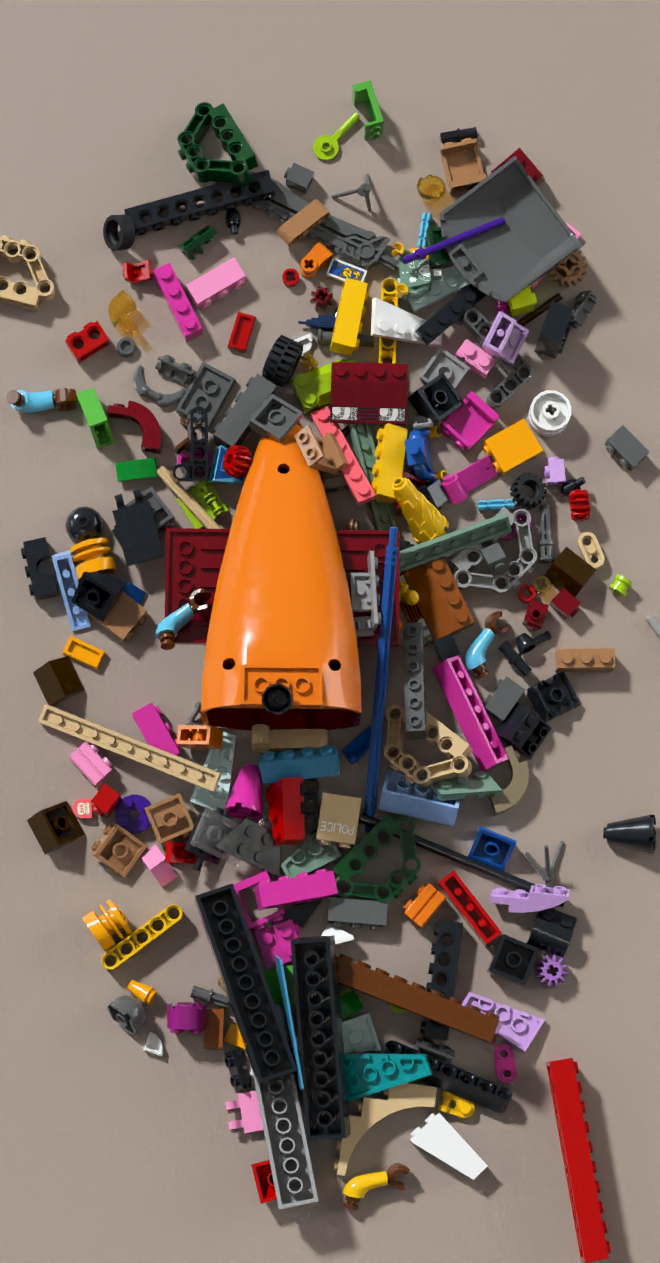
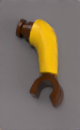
[343,1163,410,1210]

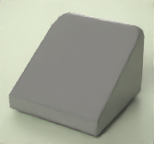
[411,416,433,430]

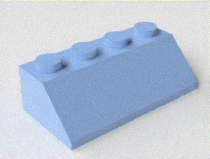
[378,768,460,826]

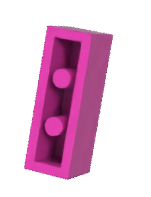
[131,702,182,756]

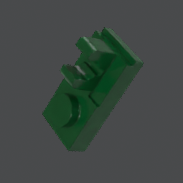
[178,225,217,260]
[426,227,450,265]

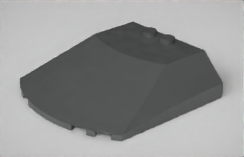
[440,156,583,302]

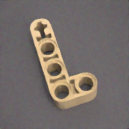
[251,724,328,753]

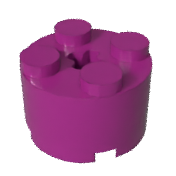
[167,1002,207,1033]

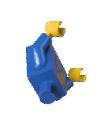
[405,425,447,483]

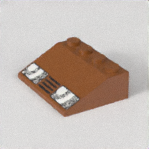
[399,556,474,647]

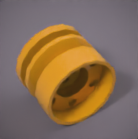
[70,538,117,581]
[82,899,133,952]

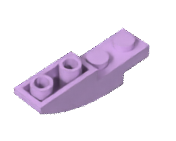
[490,884,570,913]

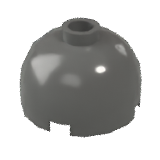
[107,995,146,1035]

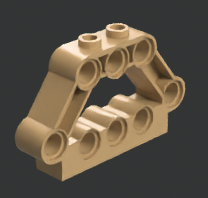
[0,235,55,311]
[383,704,473,788]

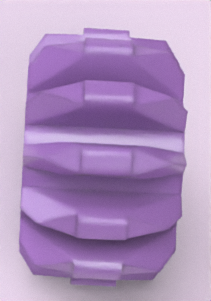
[535,955,568,988]

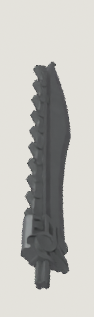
[210,171,399,271]

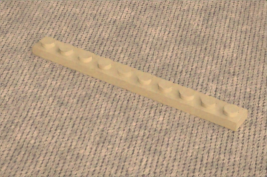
[38,704,222,792]

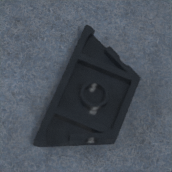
[213,818,281,877]

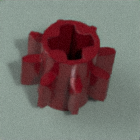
[310,286,333,311]

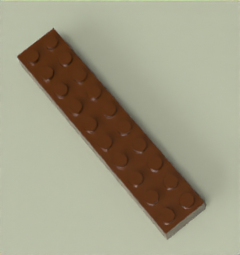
[336,953,503,1045]

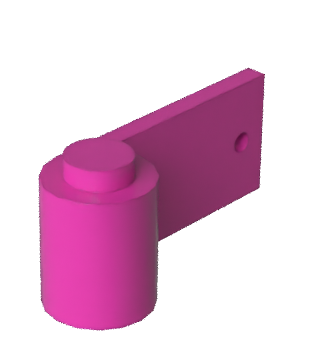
[442,455,498,505]

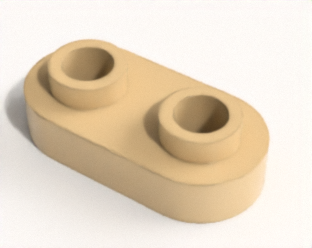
[577,532,605,569]

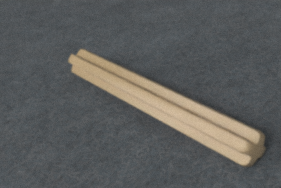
[157,466,221,529]

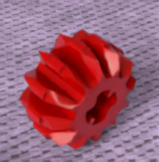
[222,445,252,478]
[569,489,591,522]

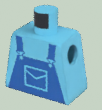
[208,445,250,485]

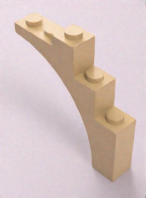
[333,1083,437,1176]

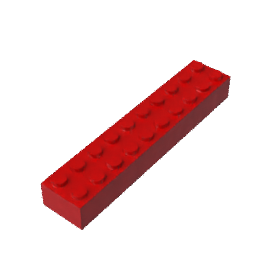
[546,1058,611,1262]

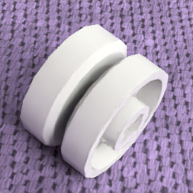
[528,390,571,437]

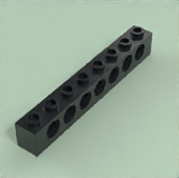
[124,170,276,236]

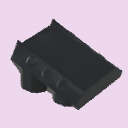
[527,671,581,722]

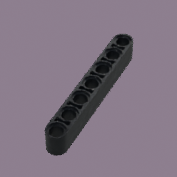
[381,1040,512,1113]

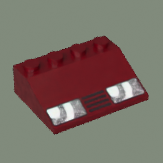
[330,362,408,425]

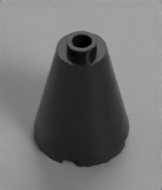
[603,814,656,853]

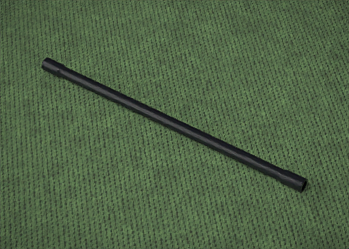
[358,812,565,907]

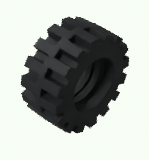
[510,473,547,510]

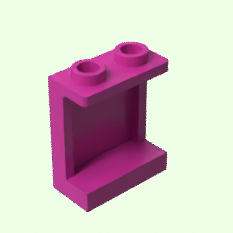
[440,391,499,452]

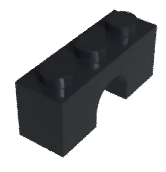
[21,537,59,601]

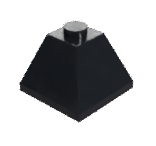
[407,373,465,422]
[71,572,126,622]

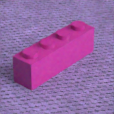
[153,263,203,342]
[254,869,338,911]

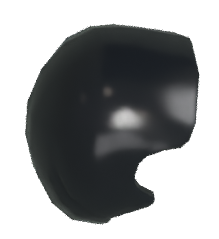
[262,683,293,715]

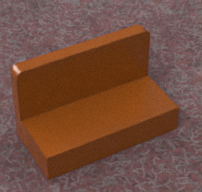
[203,1009,224,1049]

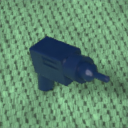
[298,306,338,331]

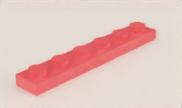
[310,406,376,506]

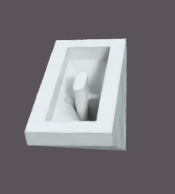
[321,923,354,945]

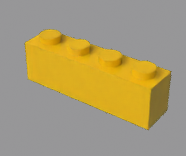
[329,278,369,356]
[371,423,408,505]

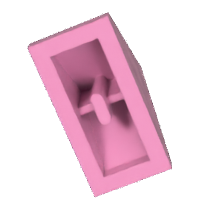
[140,845,178,888]

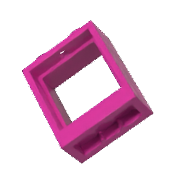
[233,871,285,932]

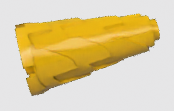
[392,477,449,544]

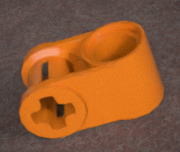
[300,242,334,278]

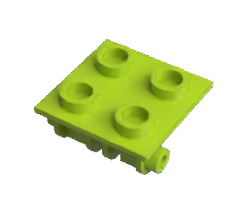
[176,479,229,529]

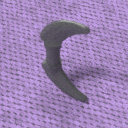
[133,365,185,406]

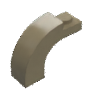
[489,745,529,815]

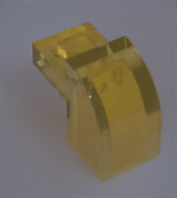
[108,289,138,336]

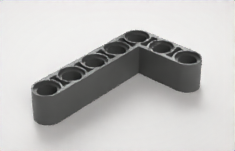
[462,308,533,409]

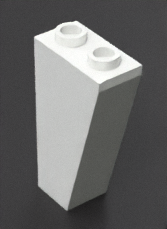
[410,1113,488,1180]

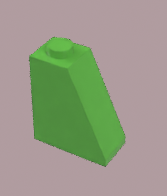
[76,387,115,449]

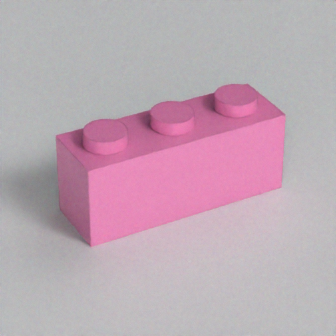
[186,258,246,309]

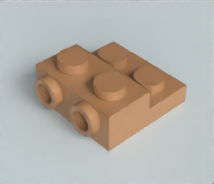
[144,793,194,846]
[91,822,147,878]

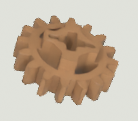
[548,250,588,287]

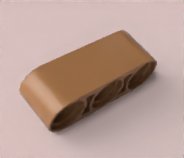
[276,199,330,247]

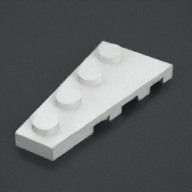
[371,297,442,347]

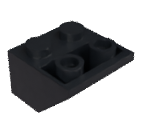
[496,702,552,759]

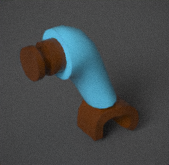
[7,388,78,413]
[156,588,212,650]
[465,611,510,679]

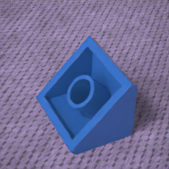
[468,826,517,871]

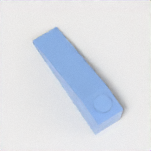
[52,550,91,631]

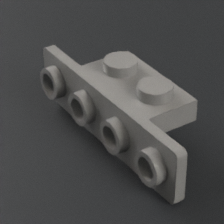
[349,551,381,630]

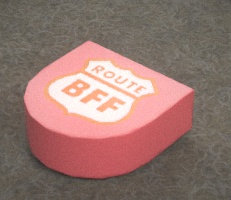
[73,799,93,819]

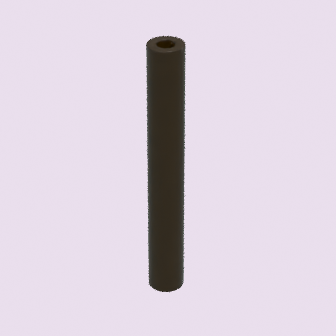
[517,293,563,327]

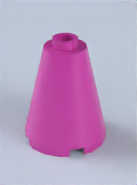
[224,764,263,820]

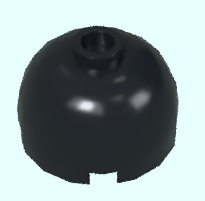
[66,506,104,543]

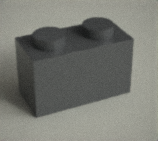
[605,425,649,471]
[483,676,525,723]

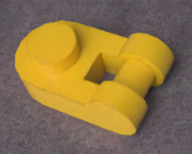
[438,1091,475,1118]

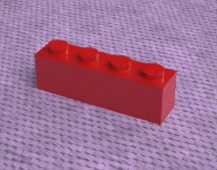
[437,870,502,946]

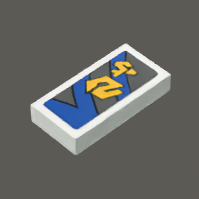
[326,258,367,283]

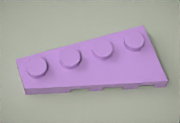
[462,992,545,1053]

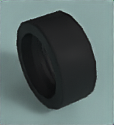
[103,214,135,250]

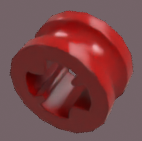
[282,268,299,287]
[518,585,535,603]

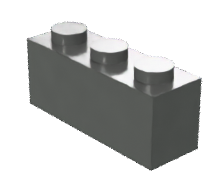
[327,897,388,930]

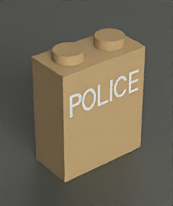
[316,793,362,849]

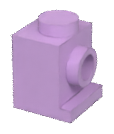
[544,457,566,487]

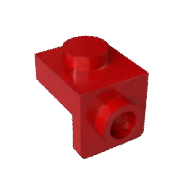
[122,260,154,284]

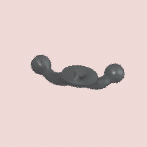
[186,702,201,725]

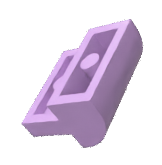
[482,311,529,364]

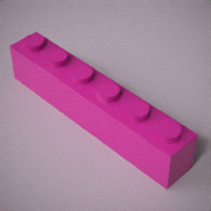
[432,655,509,771]

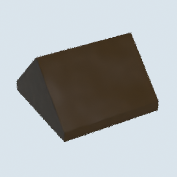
[543,547,597,598]
[33,656,84,706]

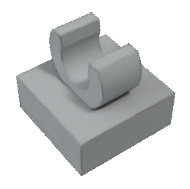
[353,616,374,638]

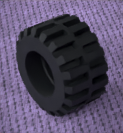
[262,335,303,387]

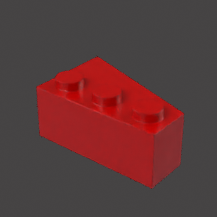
[266,777,305,846]

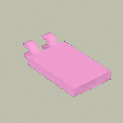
[225,1086,300,1133]

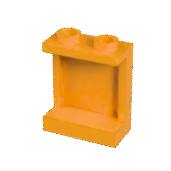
[483,419,543,476]

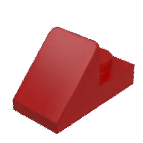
[165,842,197,865]

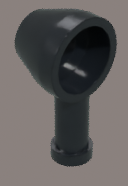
[516,631,552,655]

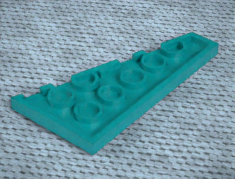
[344,1053,433,1102]

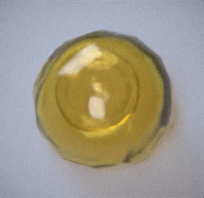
[417,174,446,203]

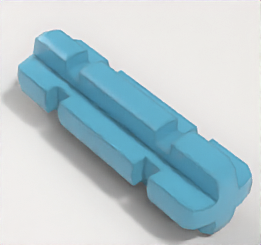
[417,213,432,248]
[478,498,515,511]

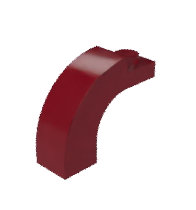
[108,401,162,454]

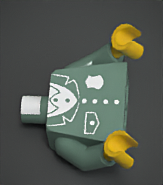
[391,242,442,300]

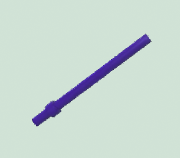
[402,217,506,264]

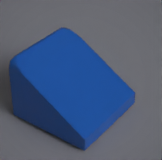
[124,583,146,604]

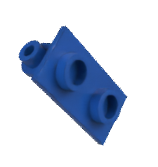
[341,725,371,764]

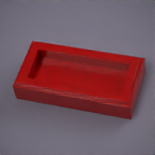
[227,312,256,353]

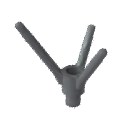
[331,174,372,211]
[525,841,564,887]

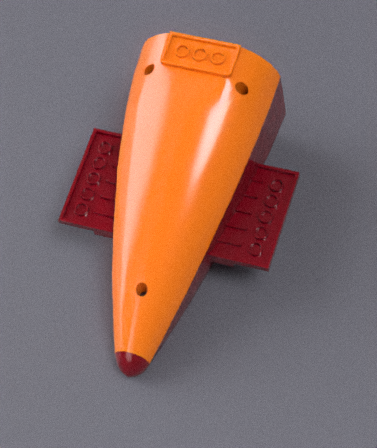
[165,422,400,731]

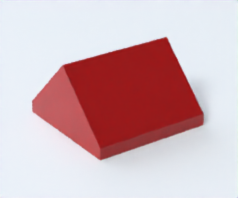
[251,1160,277,1204]

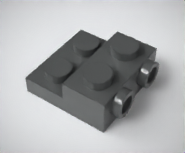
[249,394,303,443]
[125,486,175,531]

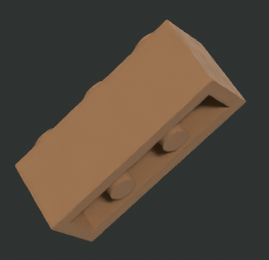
[555,648,615,672]

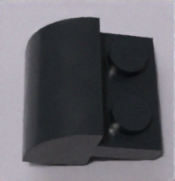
[527,908,577,957]

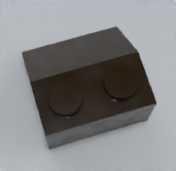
[27,801,85,854]

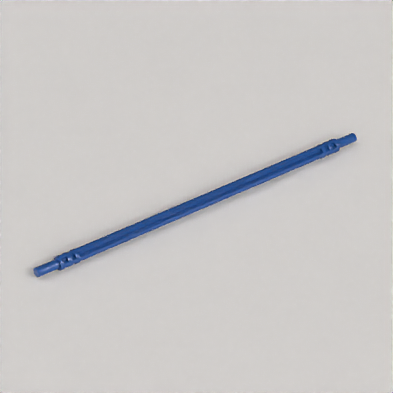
[364,527,398,833]

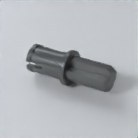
[190,985,229,1008]

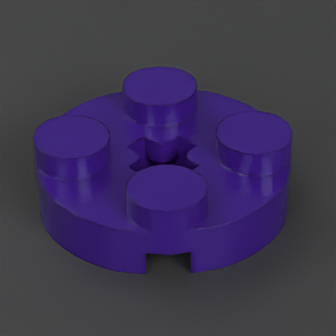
[115,795,151,834]

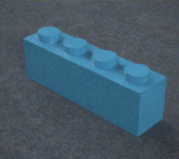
[259,745,341,784]

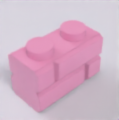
[455,339,497,380]
[69,742,113,787]

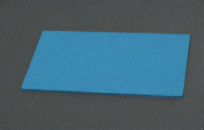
[274,954,304,1090]

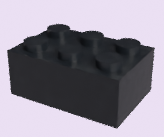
[534,301,575,359]

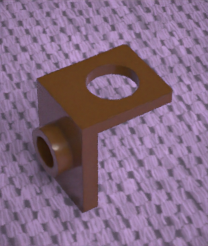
[175,417,197,454]

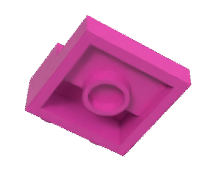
[255,919,300,970]

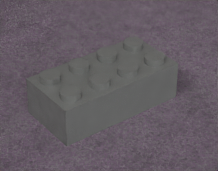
[213,373,276,449]

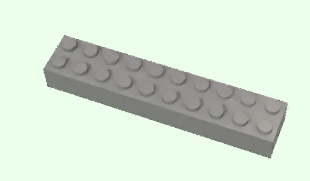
[251,1005,319,1212]

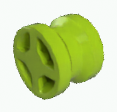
[609,574,633,597]

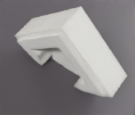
[294,333,313,358]
[144,1032,163,1056]

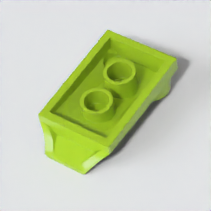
[290,359,355,415]

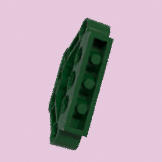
[177,102,258,186]
[332,814,421,903]

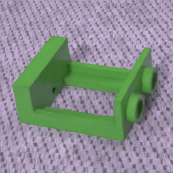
[352,80,384,139]

